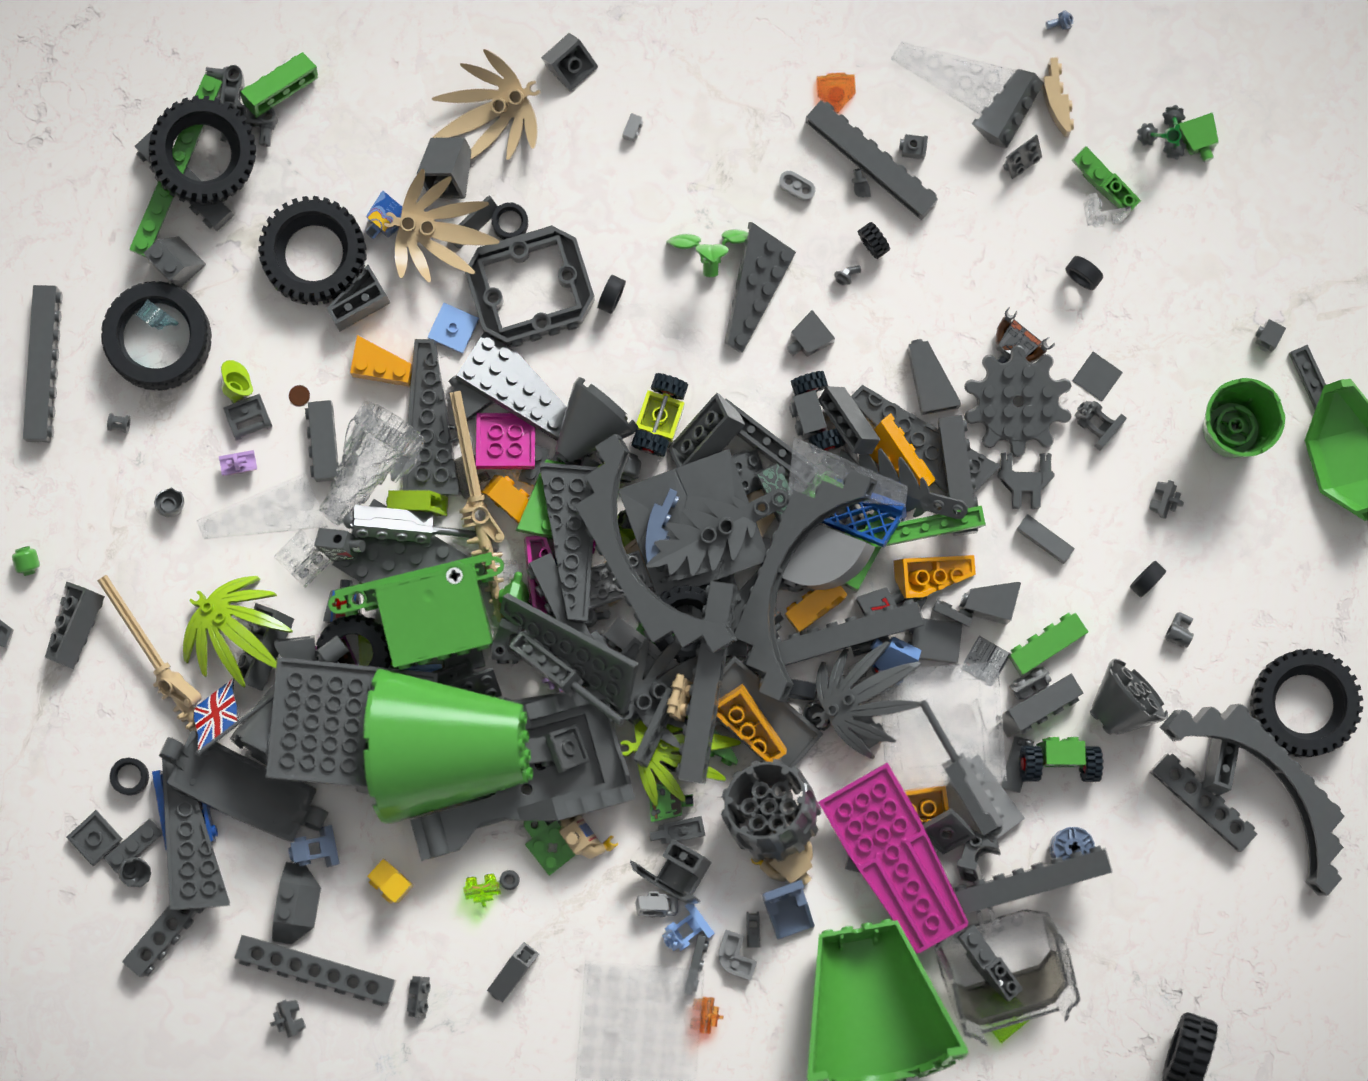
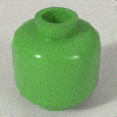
[12,546,40,576]

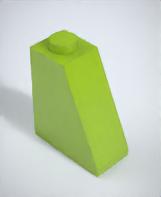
[386,490,449,516]

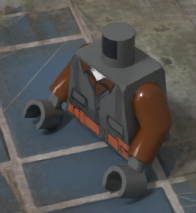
[995,307,1055,363]

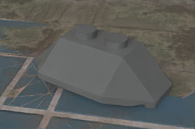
[272,862,321,944]

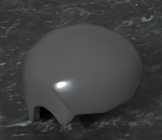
[154,487,184,517]
[803,701,831,731]
[118,857,151,888]

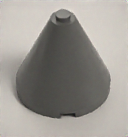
[555,377,638,463]

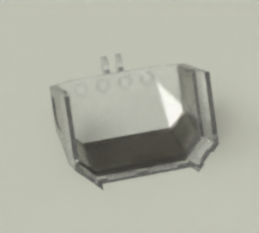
[934,907,1081,1046]

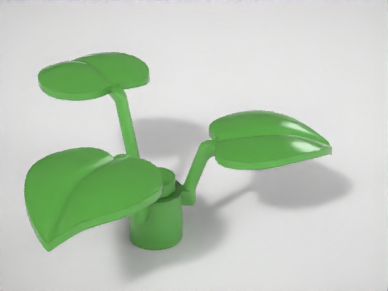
[666,229,748,277]

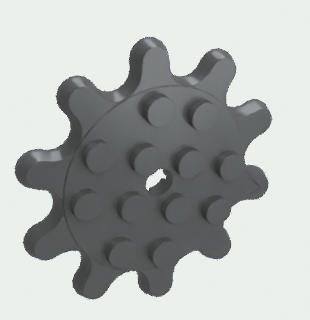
[964,345,1072,457]

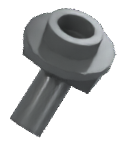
[834,265,861,285]

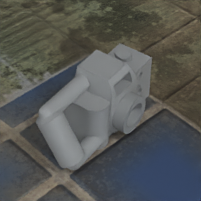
[635,891,678,918]

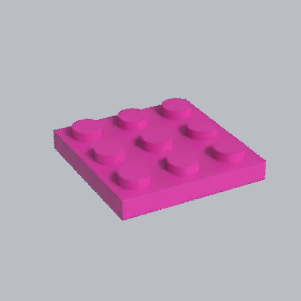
[476,413,535,469]

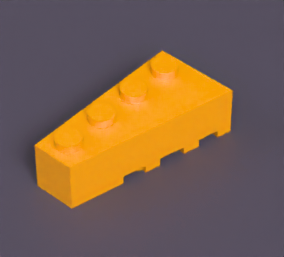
[869,413,936,487]
[717,684,787,762]

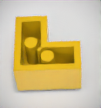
[367,858,414,904]

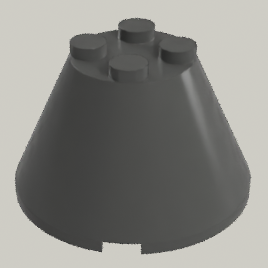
[1090,658,1168,735]

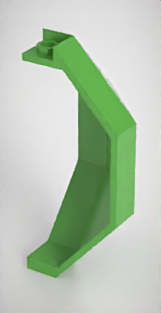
[1304,379,1368,521]

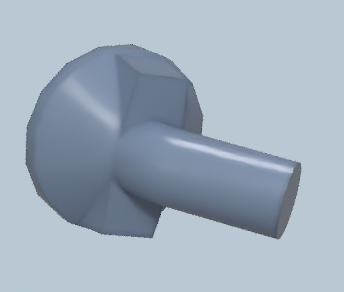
[1045,10,1074,30]

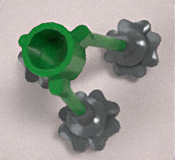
[1137,105,1186,160]

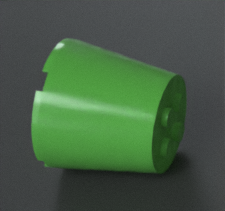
[1203,378,1285,458]

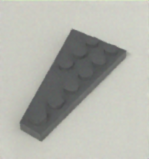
[724,222,796,353]

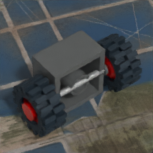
[789,371,846,454]

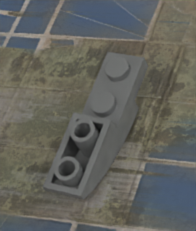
[957,925,1023,1002]

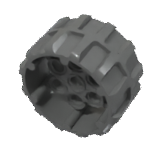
[721,759,821,861]

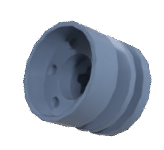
[1049,827,1095,859]

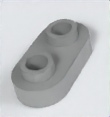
[779,171,815,201]

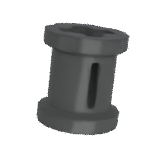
[107,413,130,433]

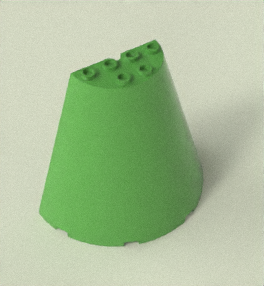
[364,669,533,824]
[807,919,969,1081]

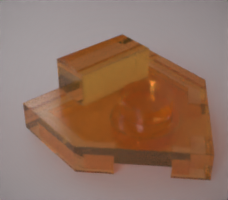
[816,72,856,114]

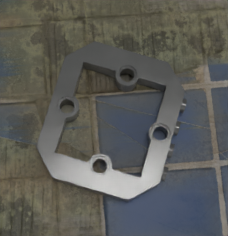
[465,225,595,347]

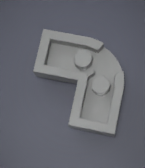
[718,930,757,980]

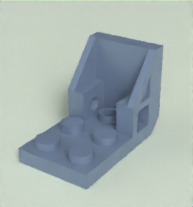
[761,880,815,940]

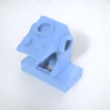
[662,904,715,952]

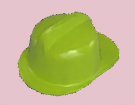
[221,360,253,403]

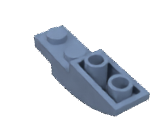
[645,489,679,563]

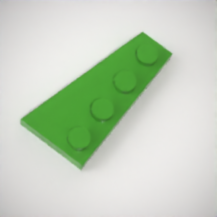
[515,459,565,539]

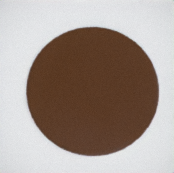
[289,385,310,406]

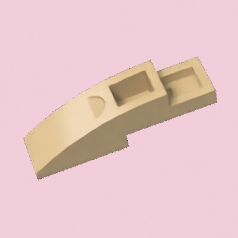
[1042,57,1074,137]

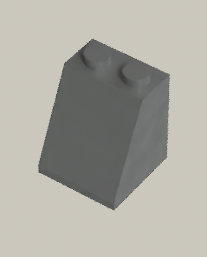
[417,137,472,199]
[144,236,206,287]
[959,582,1021,625]

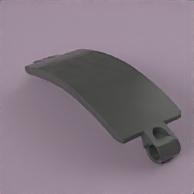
[159,731,329,842]

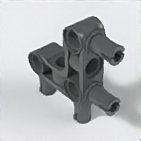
[205,65,278,147]

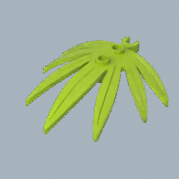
[183,576,293,688]
[621,716,741,807]

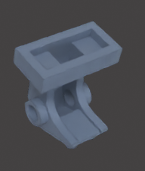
[288,825,340,867]

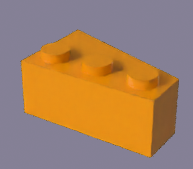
[350,335,412,387]
[481,474,530,524]
[785,585,848,633]

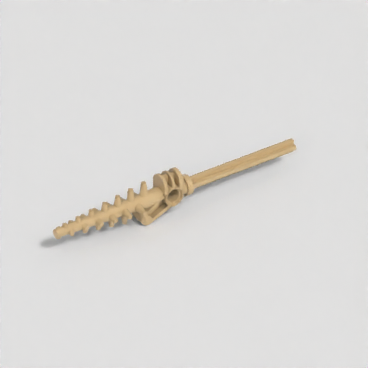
[449,391,505,622]
[97,575,220,744]

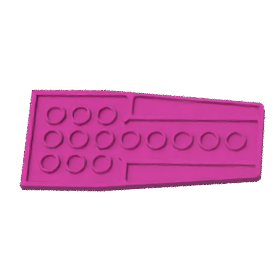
[818,762,968,953]

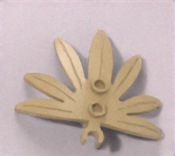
[432,49,541,160]
[384,169,500,282]

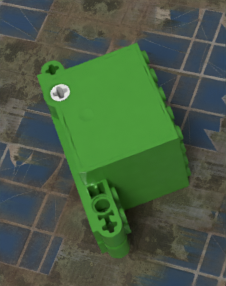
[328,552,505,670]

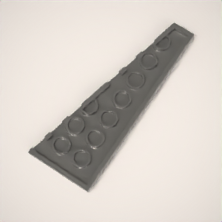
[500,593,639,714]

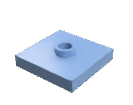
[428,303,479,354]

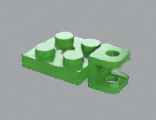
[523,821,576,876]

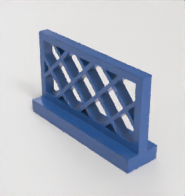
[821,478,907,547]

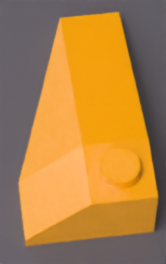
[893,555,976,598]

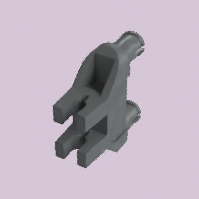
[998,452,1055,509]

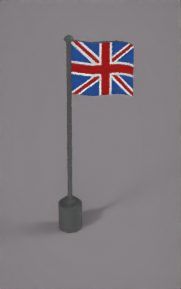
[194,636,349,756]

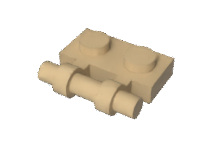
[667,674,693,722]

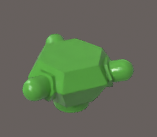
[499,572,530,605]

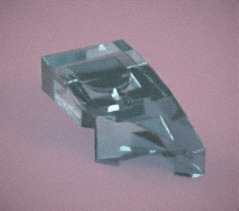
[136,300,179,330]

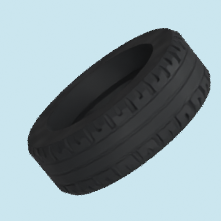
[101,281,212,391]

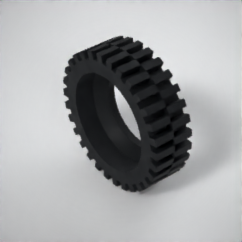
[148,96,256,206]
[258,196,367,305]
[1250,649,1363,758]

